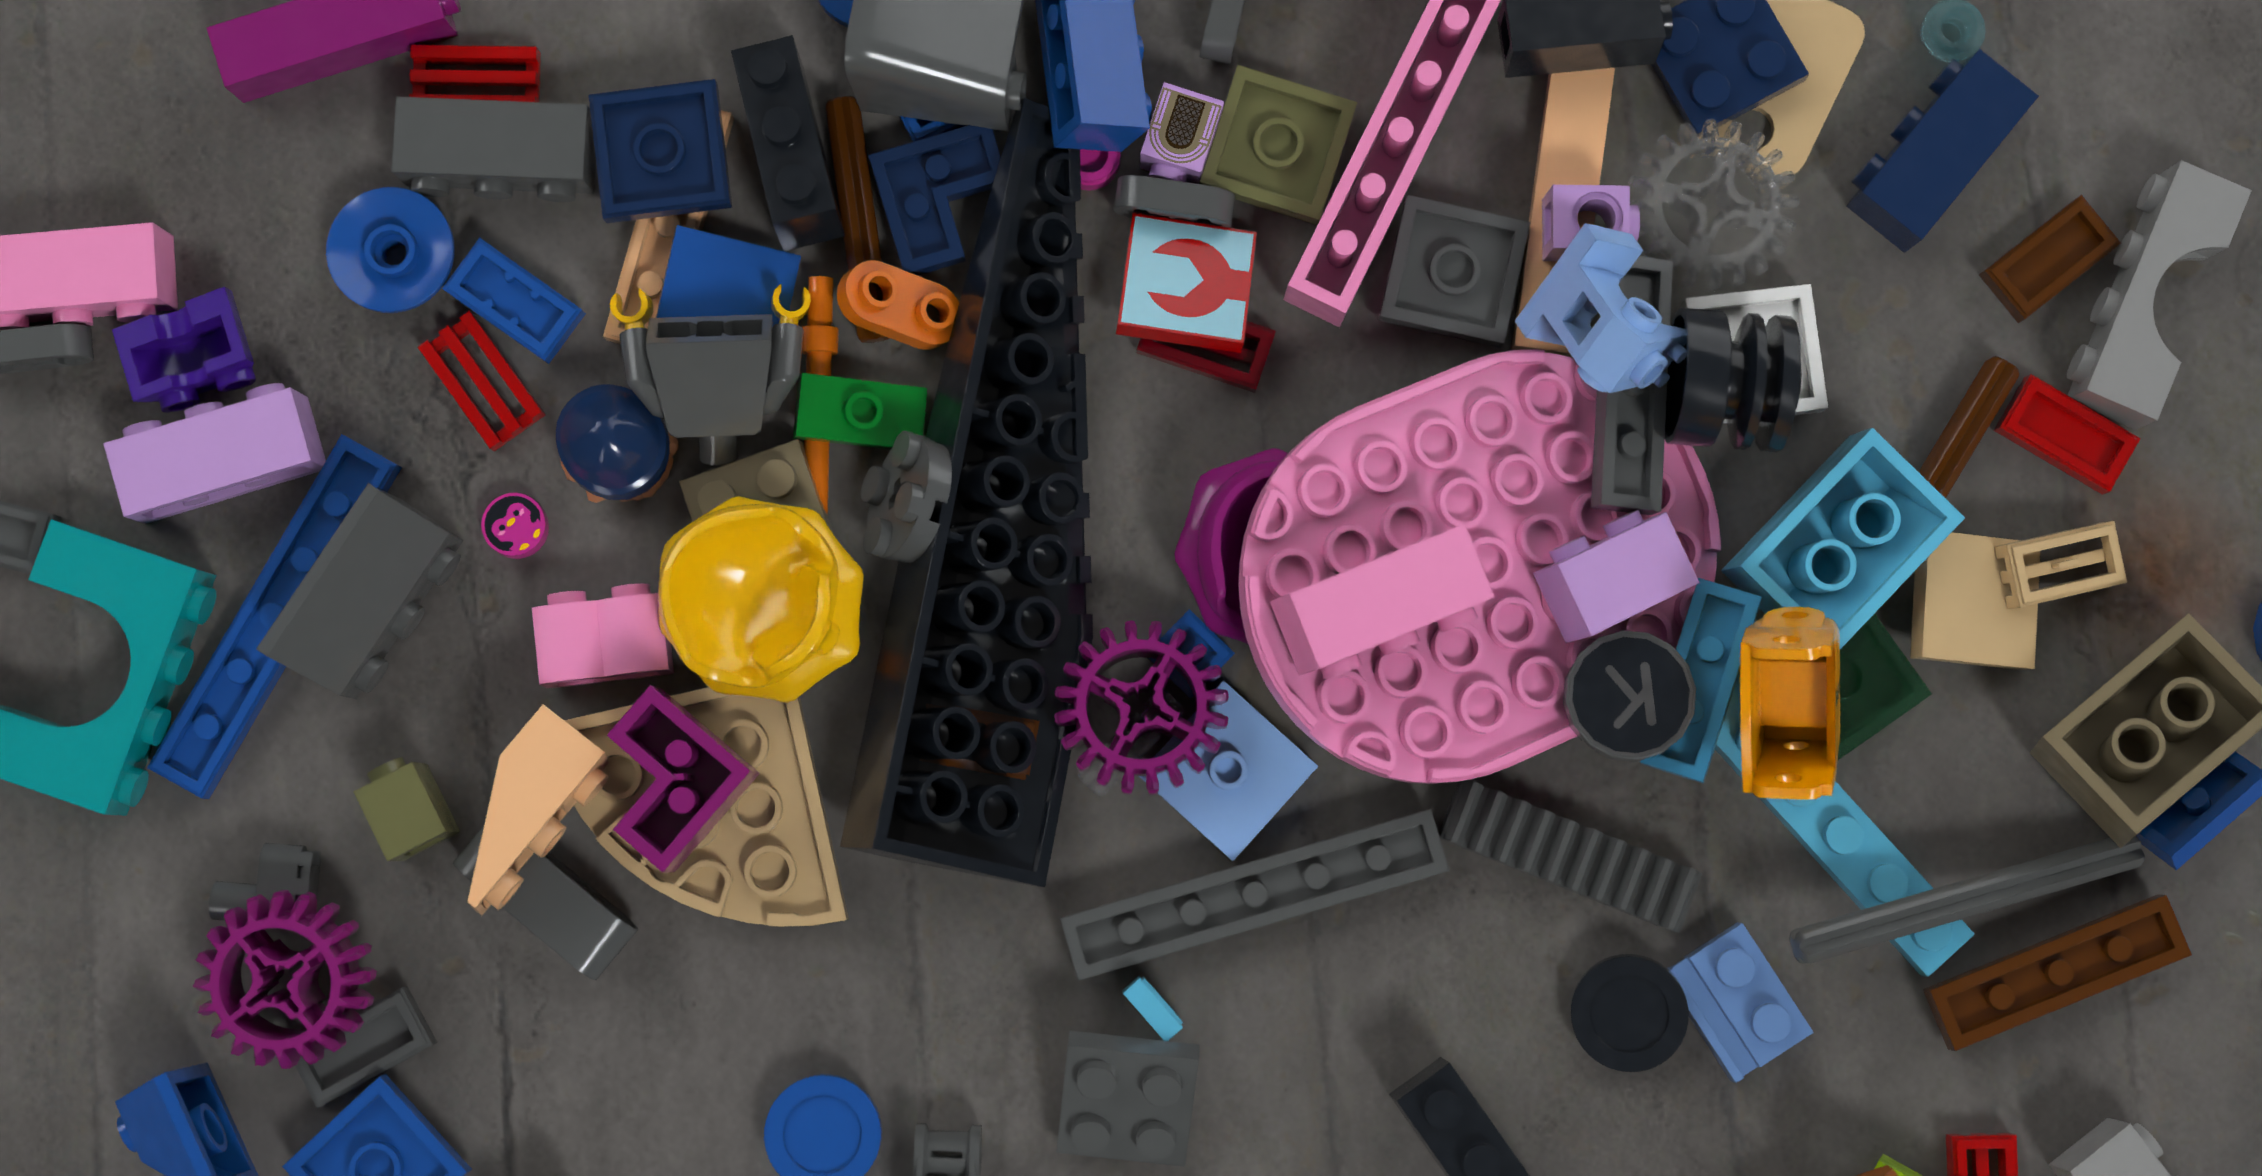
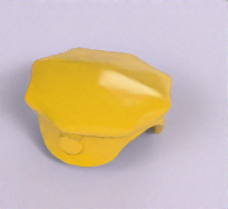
[658,496,864,703]

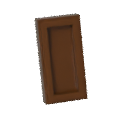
[1979,195,2121,323]

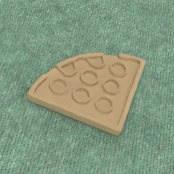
[564,687,849,927]

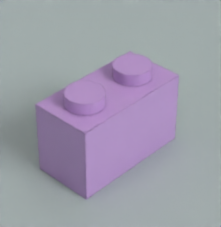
[1533,510,1700,643]

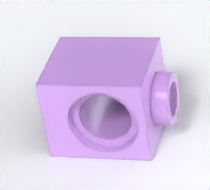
[1542,184,1640,261]

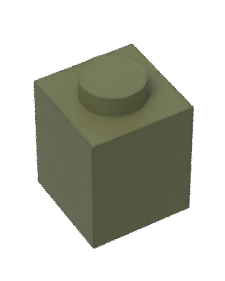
[353,757,461,861]

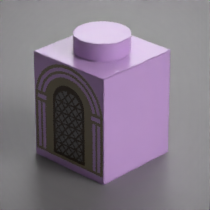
[1140,82,1224,184]

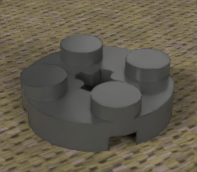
[861,431,952,563]

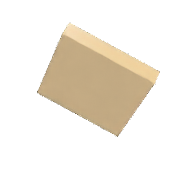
[1910,532,2040,670]

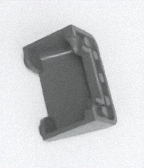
[844,0,1027,131]

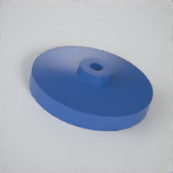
[764,1074,882,1176]

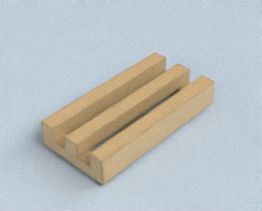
[1994,521,2127,609]

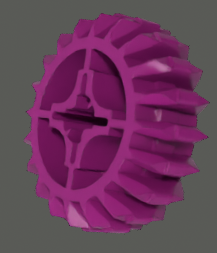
[1054,620,1229,795]
[192,890,378,1069]

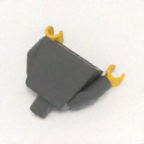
[610,284,811,465]

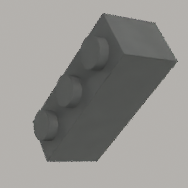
[391,97,596,202]

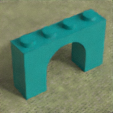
[0,519,217,816]

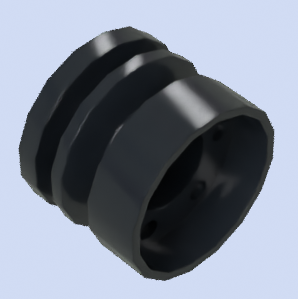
[1665,308,1802,452]

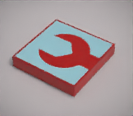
[1116,213,1257,353]

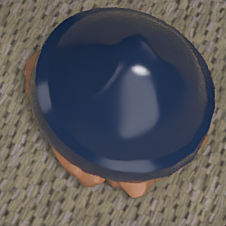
[556,384,679,503]

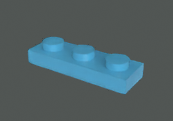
[1640,578,1762,784]

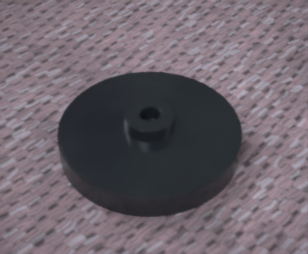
[1571,954,1689,1072]

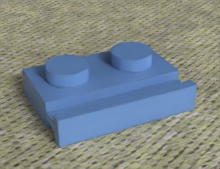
[1667,922,1814,1083]

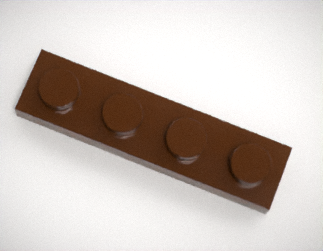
[1923,894,2192,1051]

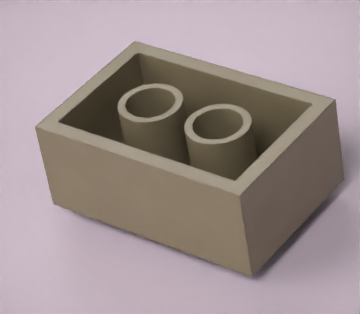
[2030,613,2262,848]

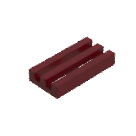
[1136,321,1276,393]

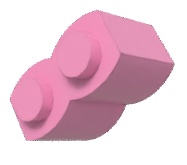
[532,583,674,688]

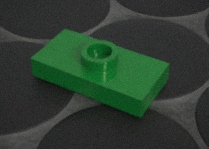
[793,373,927,450]

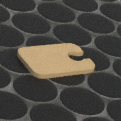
[1690,0,1865,180]

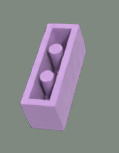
[103,383,326,524]

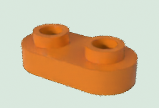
[837,260,959,350]

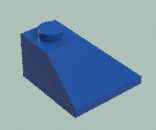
[115,1062,259,1176]

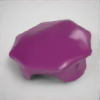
[1174,448,1288,644]

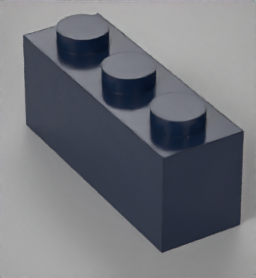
[1846,48,2039,253]

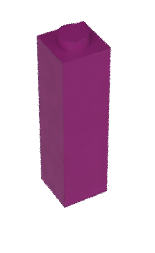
[206,0,461,103]

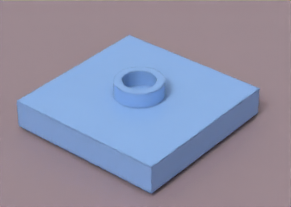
[1139,680,1318,861]

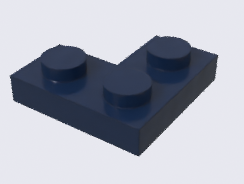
[868,125,1001,276]

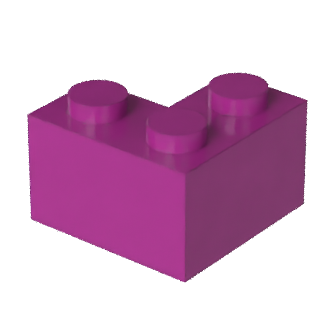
[606,685,760,873]

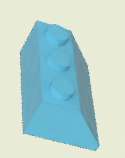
[1721,427,1965,649]

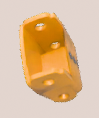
[1740,607,1840,800]

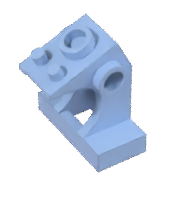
[1515,223,1687,393]

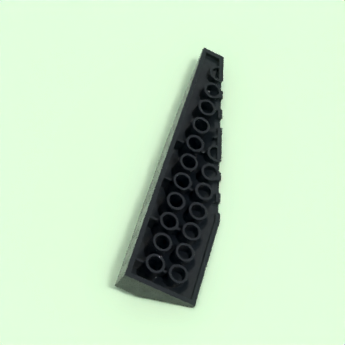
[840,98,1093,887]

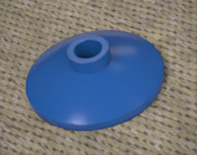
[326,187,455,313]

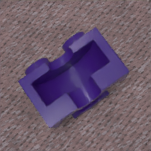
[112,286,256,413]

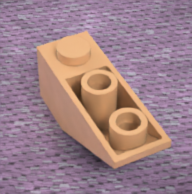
[467,704,609,916]

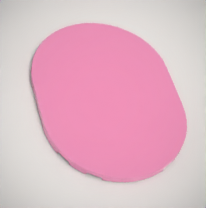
[1239,349,1721,784]

